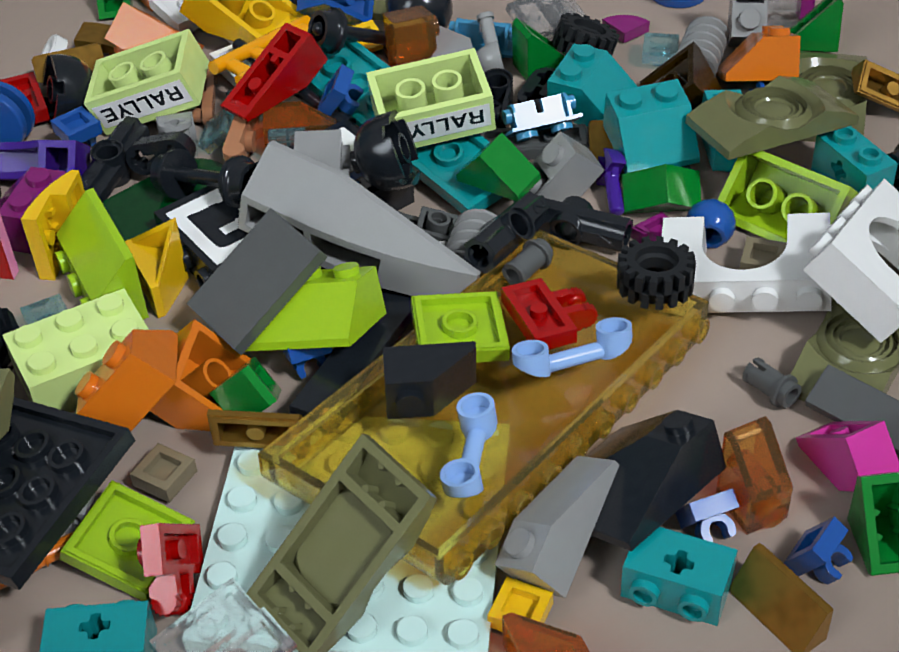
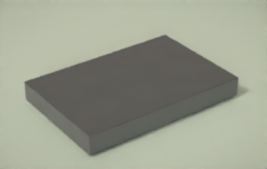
[186,208,327,355]

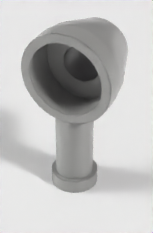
[476,11,505,72]

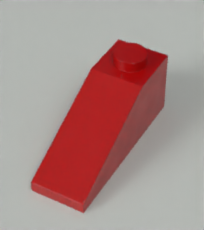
[220,22,328,122]

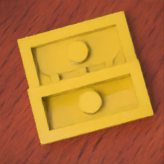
[21,170,85,281]

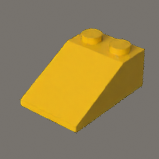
[179,0,304,43]

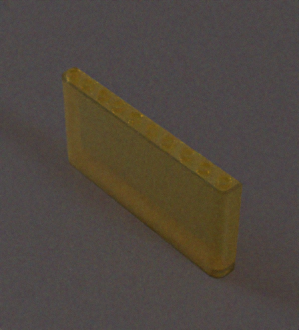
[258,230,710,585]

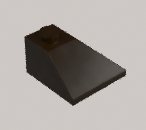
[640,41,722,110]

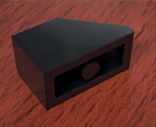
[382,341,476,419]

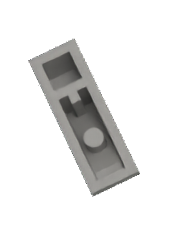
[494,456,619,598]

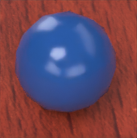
[686,199,736,248]

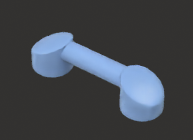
[512,317,633,377]
[440,392,498,498]

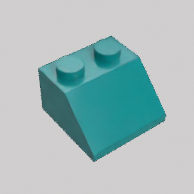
[547,43,638,126]
[603,79,700,174]

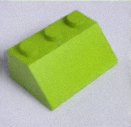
[718,151,858,243]
[54,188,149,320]
[245,262,387,352]

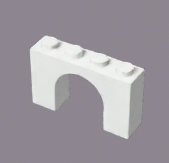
[803,178,899,343]
[660,213,831,313]

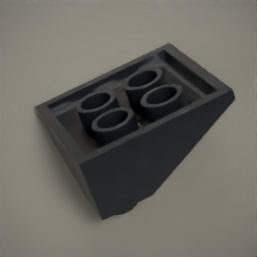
[527,410,727,552]

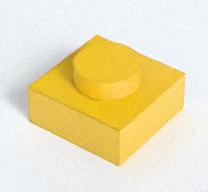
[487,576,554,643]

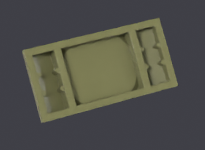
[799,51,867,142]
[685,76,859,160]
[791,299,899,402]
[245,433,437,652]

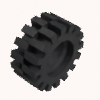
[552,13,619,56]
[616,236,696,310]

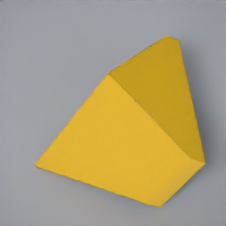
[125,217,189,318]

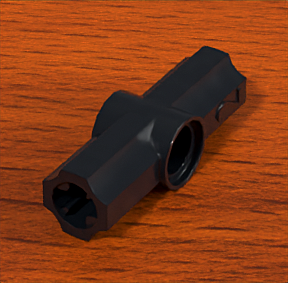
[81,116,150,202]
[463,191,551,274]
[513,196,633,251]

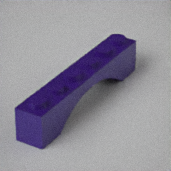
[0,140,91,182]

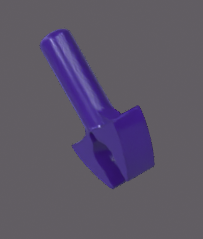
[596,148,626,216]

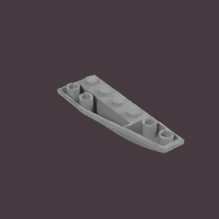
[238,140,481,296]

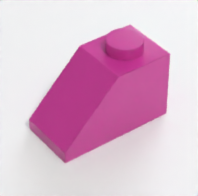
[796,421,899,492]

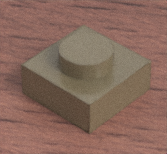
[739,236,787,270]
[130,443,197,503]

